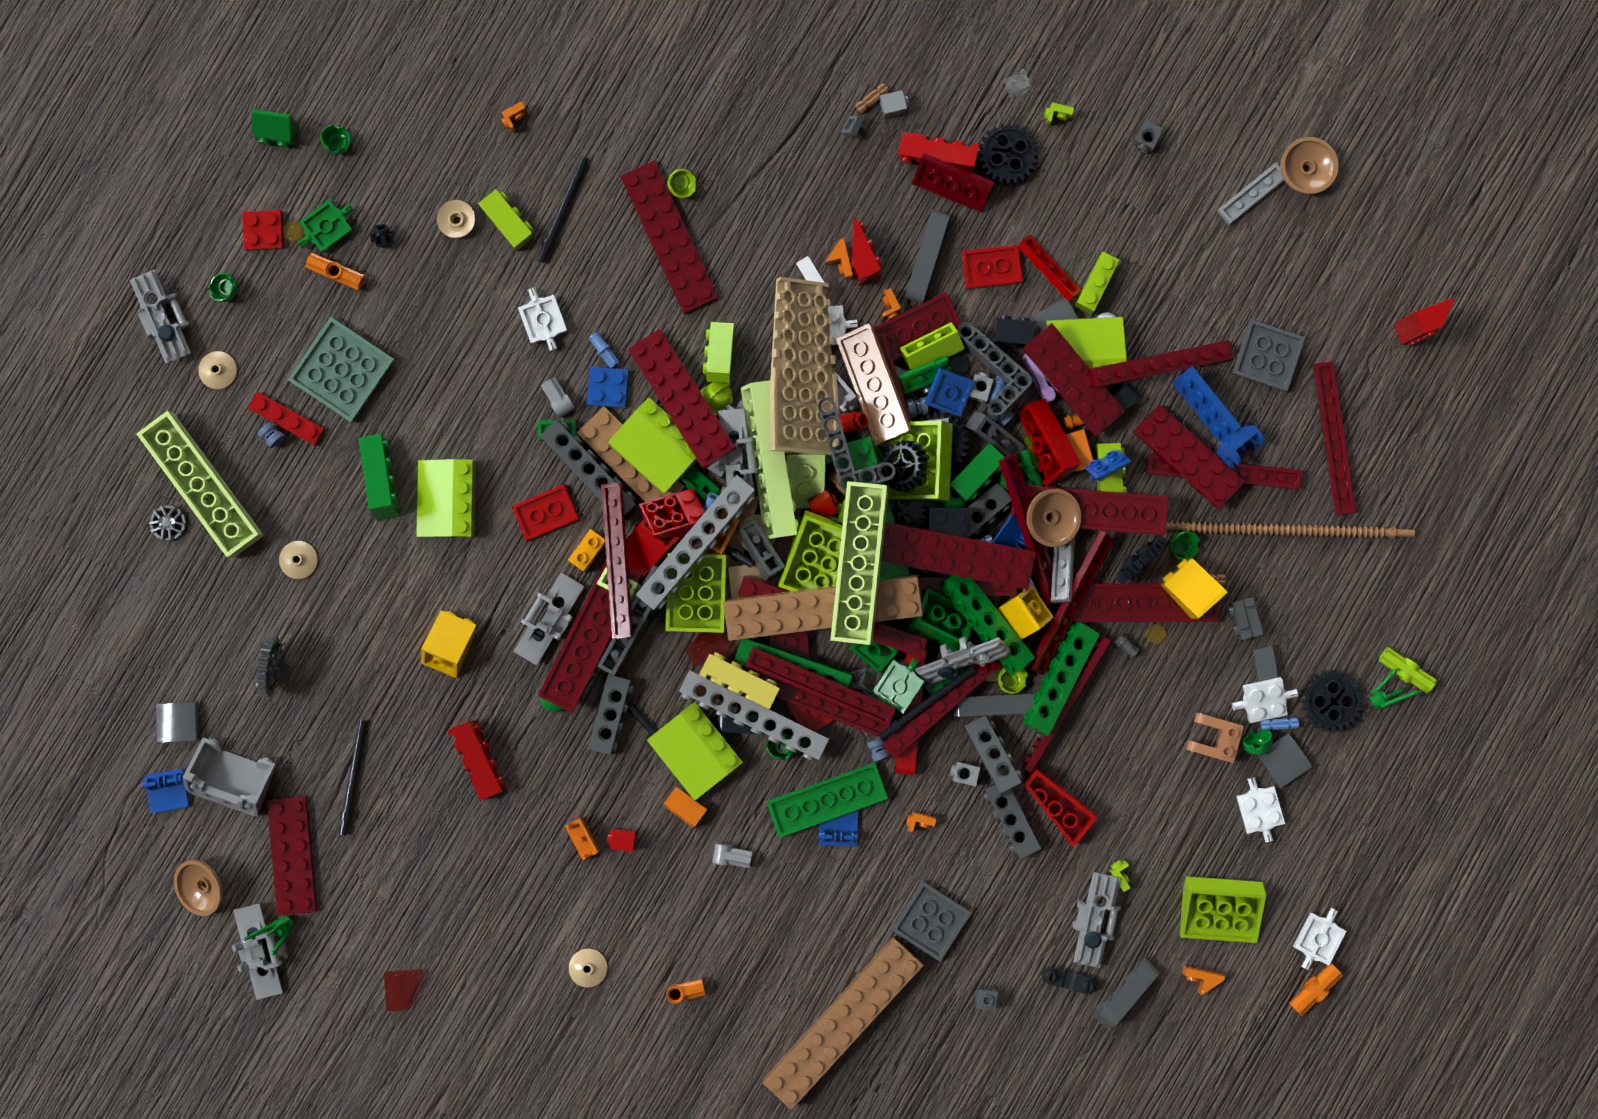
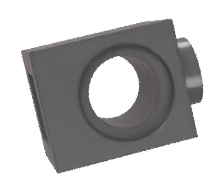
[1134,120,1163,153]
[974,986,998,1011]

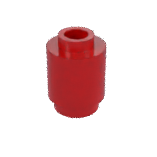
[840,411,868,433]

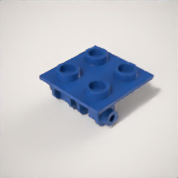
[1084,450,1131,481]
[992,515,1027,549]
[142,769,189,813]
[819,810,858,847]

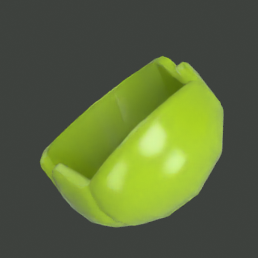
[668,169,696,198]
[998,668,1028,694]

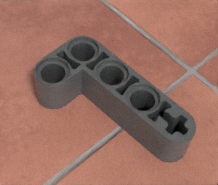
[1091,958,1160,1028]

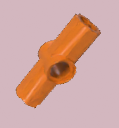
[305,253,365,291]
[1289,963,1343,1016]

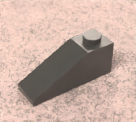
[965,411,1025,458]
[738,519,785,582]

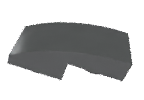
[1253,646,1278,682]

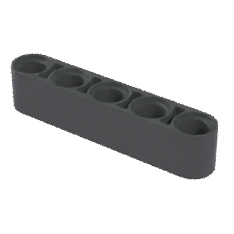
[904,209,950,303]
[953,693,1045,717]

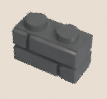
[1227,597,1264,640]

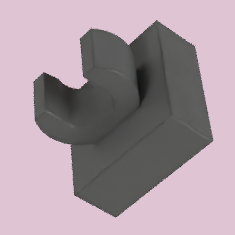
[841,116,867,138]

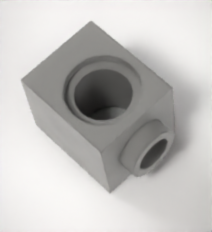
[879,90,909,118]
[968,372,994,403]
[950,761,980,787]

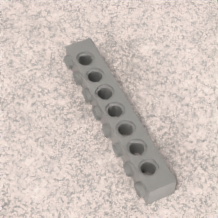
[636,475,755,610]
[679,670,829,761]

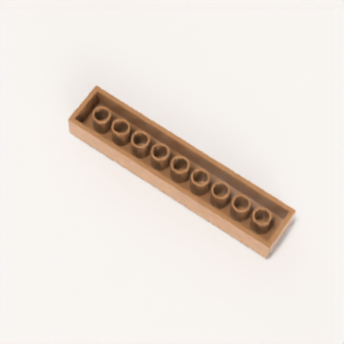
[723,575,924,641]
[763,936,923,1110]

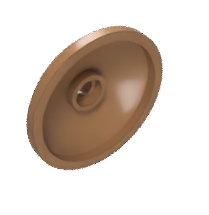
[1280,137,1338,194]
[1027,489,1081,547]
[174,860,223,916]

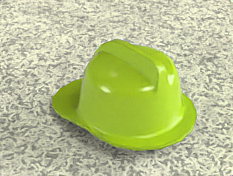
[700,382,733,416]

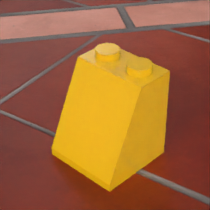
[1161,558,1227,619]
[996,586,1054,639]
[421,610,476,678]

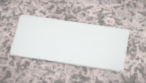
[796,256,824,283]

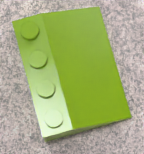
[1046,317,1126,369]
[608,398,698,494]
[888,421,953,501]
[416,459,476,538]
[778,510,843,591]
[666,553,727,633]
[647,702,743,801]
[1180,876,1266,943]

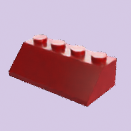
[1393,298,1454,346]

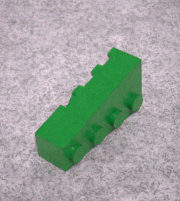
[358,433,400,521]

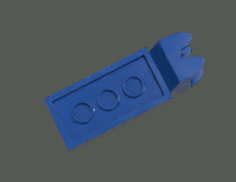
[1172,366,1265,469]

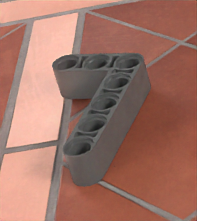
[958,323,1032,421]
[818,397,895,490]

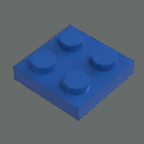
[587,367,629,409]
[924,368,975,417]

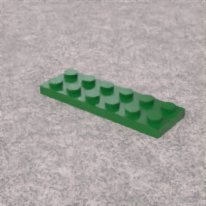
[766,762,888,838]

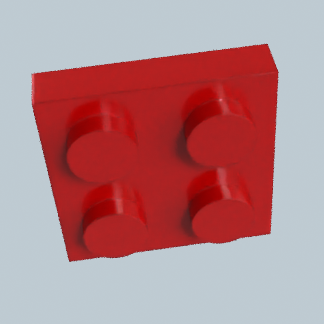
[242,210,284,251]

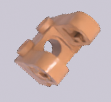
[1186,713,1244,763]

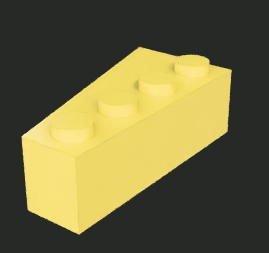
[699,652,780,709]

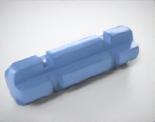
[1260,718,1299,730]

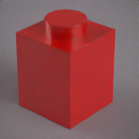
[807,489,839,518]
[607,828,637,852]

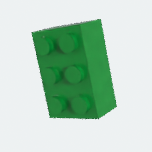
[950,443,1004,502]
[906,588,972,651]

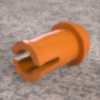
[1063,415,1084,430]

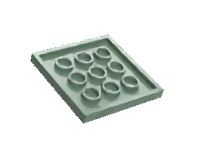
[288,317,395,423]

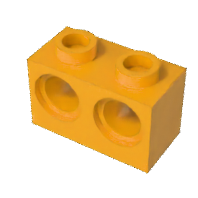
[568,529,605,572]

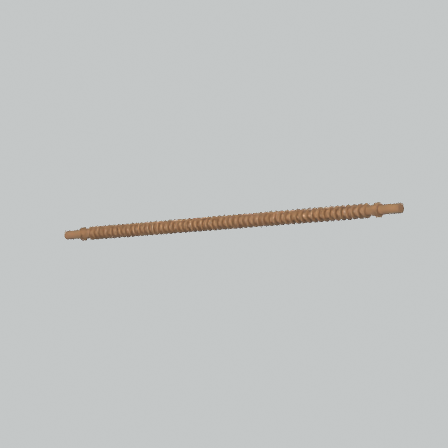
[1079,521,1415,538]

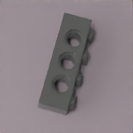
[588,674,634,755]
[965,716,1024,797]
[983,783,1041,859]

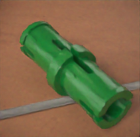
[1018,449,1044,486]

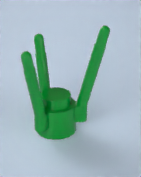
[1369,669,1419,710]
[244,916,294,955]

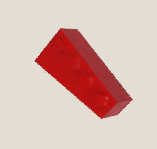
[897,132,979,172]
[1019,399,1082,486]
[447,720,505,801]
[1024,766,1098,848]

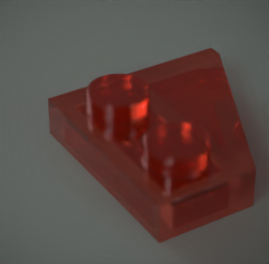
[686,632,729,667]
[384,969,422,1012]

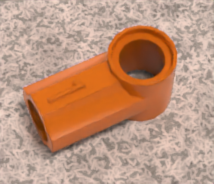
[667,978,705,1004]

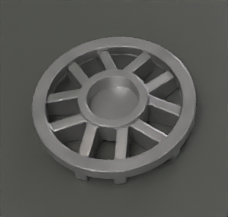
[149,505,186,541]

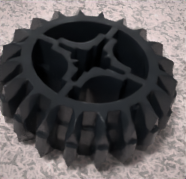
[881,440,931,492]

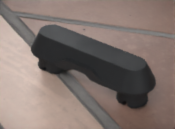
[1042,967,1096,994]

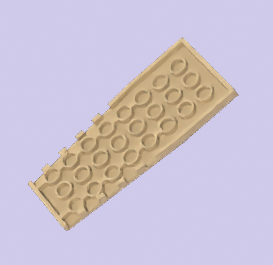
[770,277,839,456]

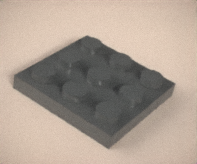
[1232,319,1305,392]
[891,881,971,961]

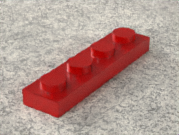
[1017,235,1081,301]
[248,392,325,446]

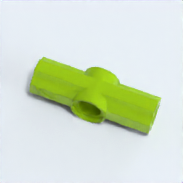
[1378,647,1437,694]

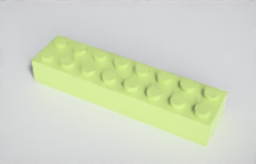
[741,381,799,539]
[136,411,264,558]
[830,481,889,645]

